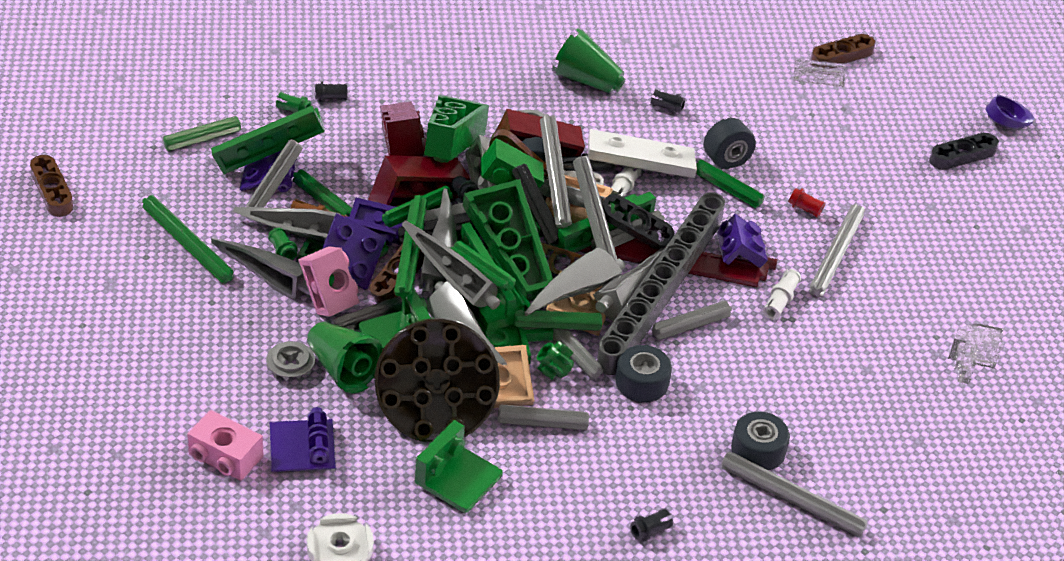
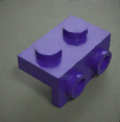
[345,197,403,245]
[717,213,768,268]

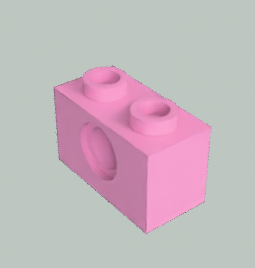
[298,247,360,317]
[187,409,264,481]

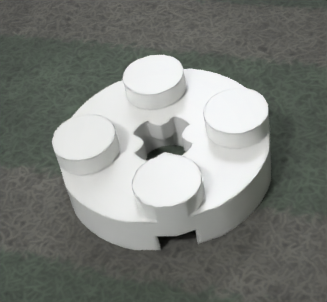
[307,513,374,561]

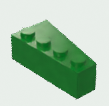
[424,94,489,162]
[462,179,553,302]

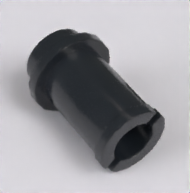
[315,81,348,102]
[651,89,686,114]
[451,176,479,201]
[630,508,673,541]

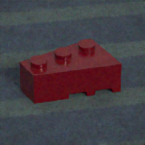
[380,101,426,157]
[496,108,585,156]
[368,155,470,207]

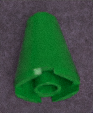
[552,28,626,94]
[307,322,384,394]

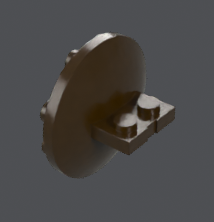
[375,318,500,442]

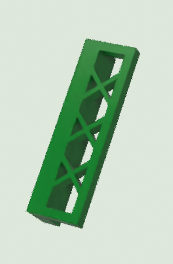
[211,106,325,174]
[544,191,656,257]
[461,222,516,332]

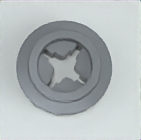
[266,341,315,382]

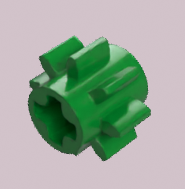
[537,341,574,380]

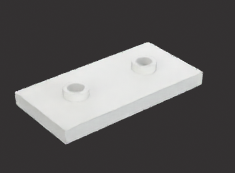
[588,129,697,178]

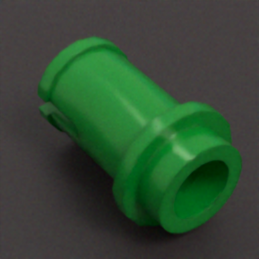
[276,92,312,113]
[268,227,298,260]

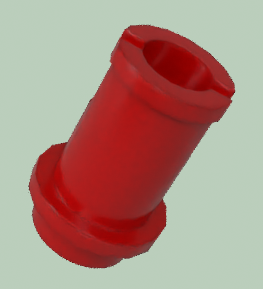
[788,188,826,218]

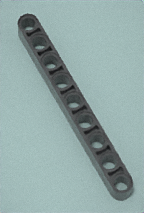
[597,192,725,375]

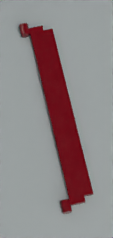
[549,217,778,288]

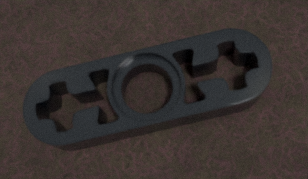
[929,133,999,170]
[601,194,674,249]

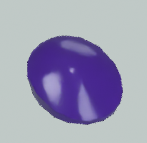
[985,95,1034,128]

